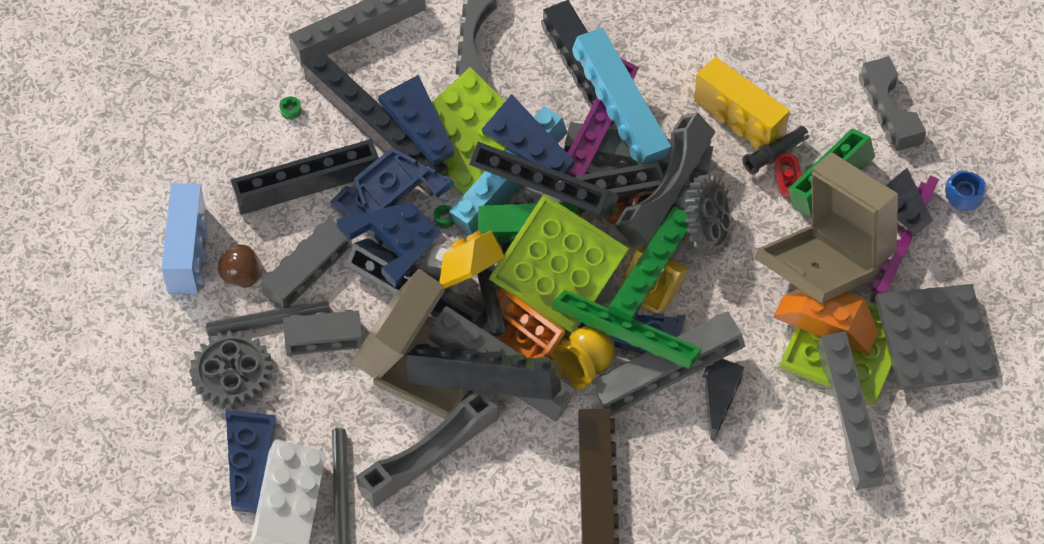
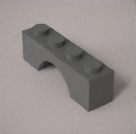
[859,56,926,151]

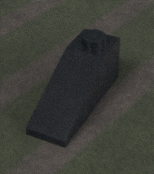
[703,359,744,441]

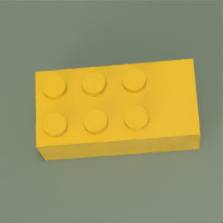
[694,57,790,150]

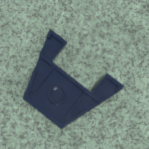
[354,147,455,245]
[337,202,441,288]

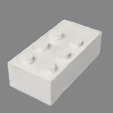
[250,439,326,544]

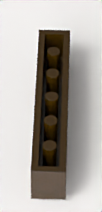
[578,409,620,544]

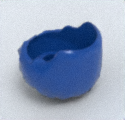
[945,170,988,211]

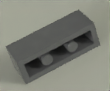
[283,310,363,356]

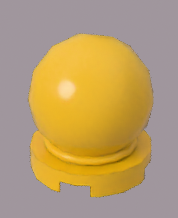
[550,326,615,389]

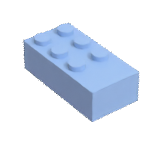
[161,183,208,294]

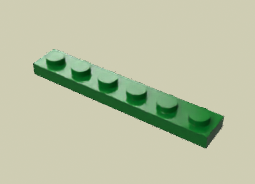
[608,206,689,322]
[552,290,702,369]

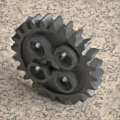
[684,175,734,256]
[189,331,273,409]

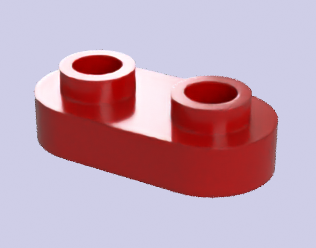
[774,152,802,198]

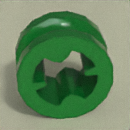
[279,96,302,120]
[433,205,455,229]

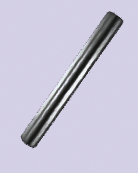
[205,300,330,337]
[332,428,350,544]

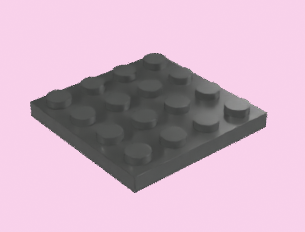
[875,284,998,390]

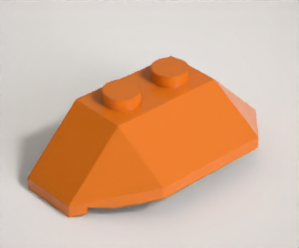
[494,287,565,358]
[774,288,878,355]

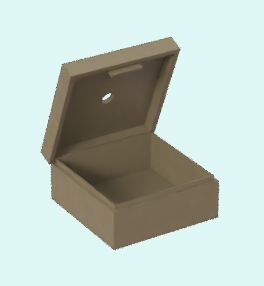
[755,152,898,304]
[351,269,471,419]

